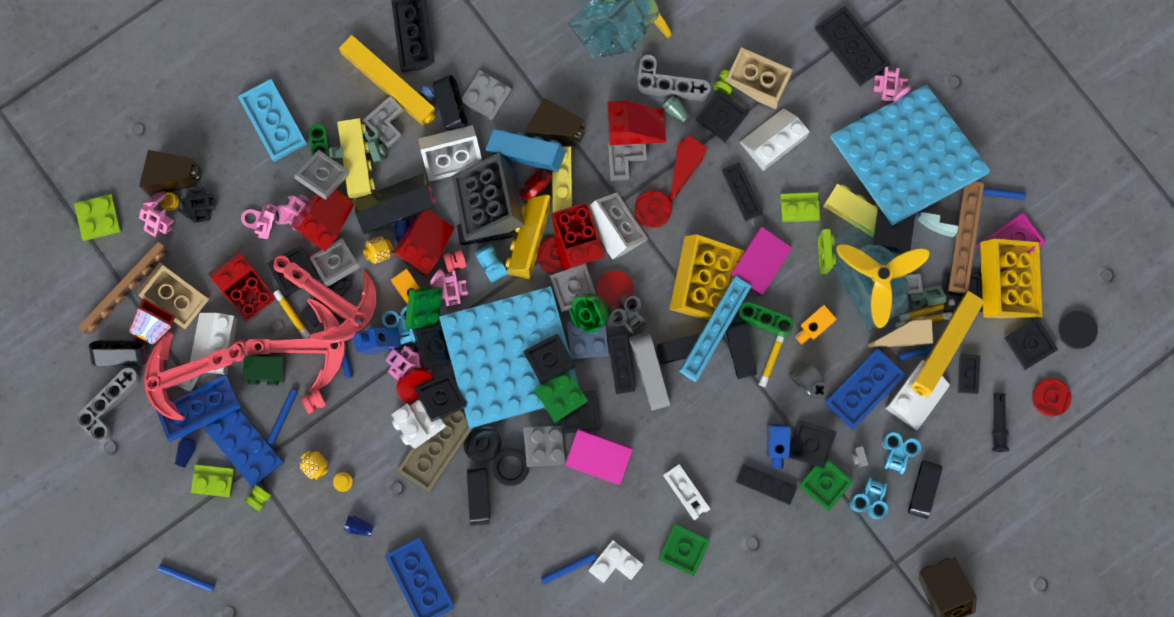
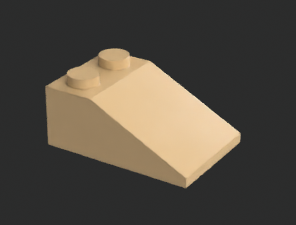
[726,47,793,109]
[136,262,209,329]
[868,317,933,348]

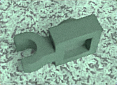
[365,128,387,162]
[329,147,344,164]
[910,285,946,309]

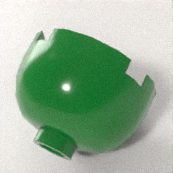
[570,293,609,333]

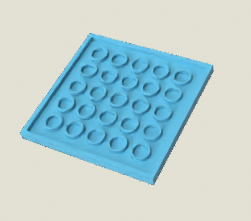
[831,85,990,225]
[439,286,579,429]

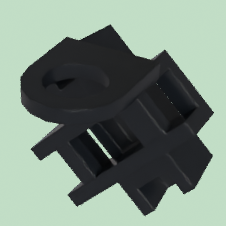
[178,187,216,223]

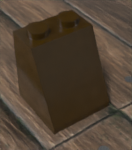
[525,98,585,146]
[139,150,202,196]
[919,557,977,617]

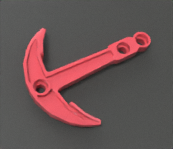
[273,255,376,343]
[233,298,346,393]
[144,332,246,421]

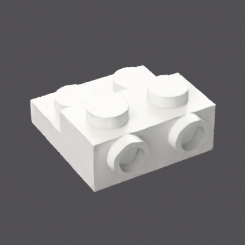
[391,400,446,449]

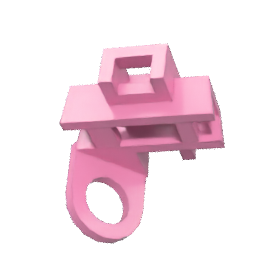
[874,67,912,102]
[139,191,174,237]
[274,194,310,230]
[241,203,277,239]
[430,269,468,306]
[385,346,433,380]

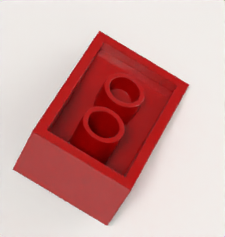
[607,101,666,146]
[669,136,708,202]
[290,189,354,252]
[391,210,455,276]

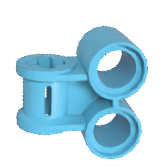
[474,243,508,283]
[382,307,416,347]
[882,432,921,475]
[849,477,888,519]

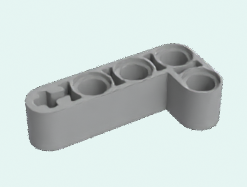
[637,55,711,101]
[628,332,670,411]
[76,368,141,443]

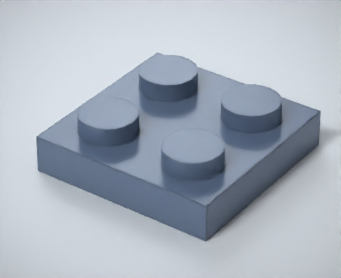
[566,321,609,360]

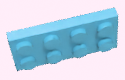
[238,79,307,162]

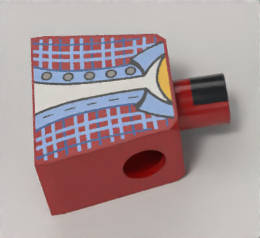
[129,298,176,344]

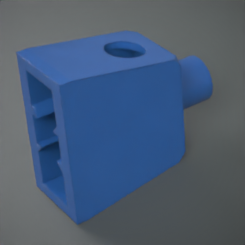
[353,327,401,355]
[767,424,791,469]

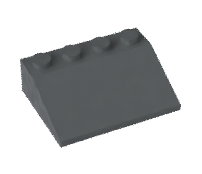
[452,152,525,241]

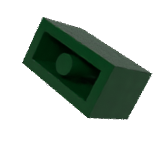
[242,356,286,386]

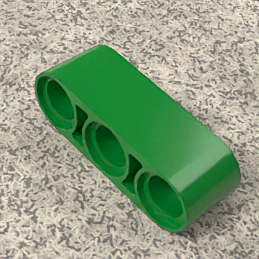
[309,124,330,157]
[739,302,793,338]

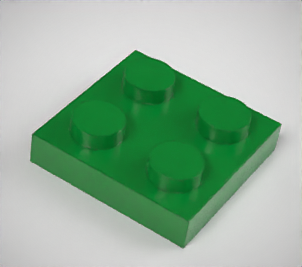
[405,287,443,329]
[534,371,588,423]
[798,460,853,512]
[658,524,710,577]

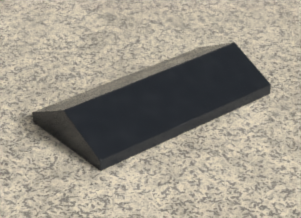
[391,0,435,72]
[355,173,434,234]
[872,206,916,254]

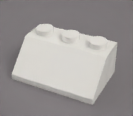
[740,108,810,171]
[418,125,482,182]
[588,193,648,259]
[190,313,238,375]
[885,360,950,431]

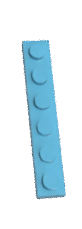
[679,276,751,382]

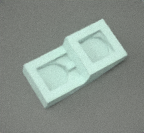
[917,212,958,237]

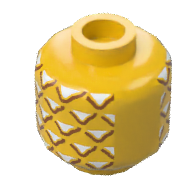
[363,236,393,264]
[299,450,329,480]

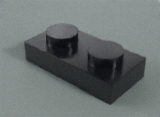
[958,354,980,394]

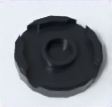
[1058,311,1098,349]
[463,425,502,464]

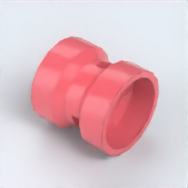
[443,249,467,273]
[301,389,327,414]

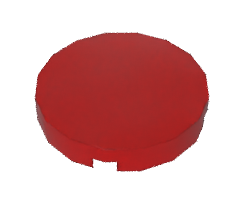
[519,169,552,200]
[634,190,672,228]
[537,237,564,274]
[596,271,634,307]
[396,368,434,404]
[1032,378,1072,417]

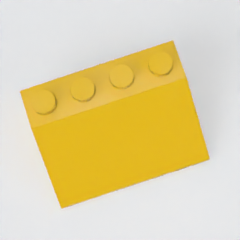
[505,195,550,280]
[669,234,744,320]
[980,239,1043,318]

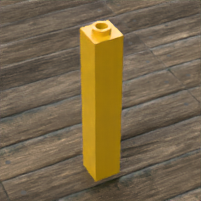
[339,35,436,126]
[910,291,985,398]

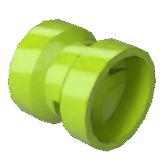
[713,70,733,96]
[244,485,272,512]

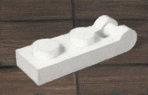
[663,464,710,520]

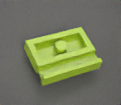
[780,192,820,222]
[191,465,235,498]

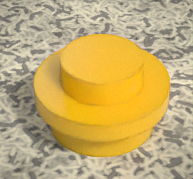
[160,192,179,211]
[333,472,353,492]

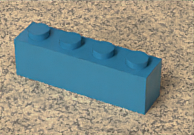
[486,129,566,172]

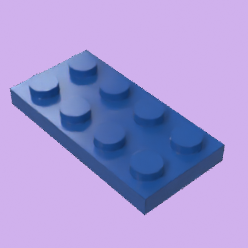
[824,348,906,430]
[156,375,241,442]
[204,409,284,488]
[384,537,455,617]

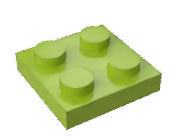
[74,194,121,241]
[817,229,836,274]

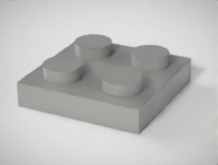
[462,71,512,122]
[295,150,349,200]
[309,238,360,287]
[549,264,596,313]
[523,426,565,467]

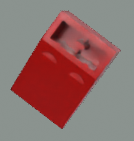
[551,202,605,271]
[208,250,277,322]

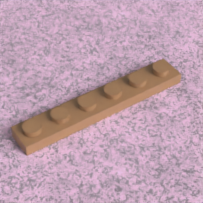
[947,181,984,294]
[78,242,168,335]

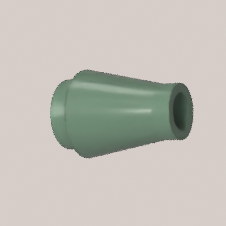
[663,96,690,123]

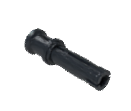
[991,393,1010,452]

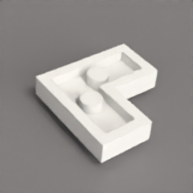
[589,540,643,583]

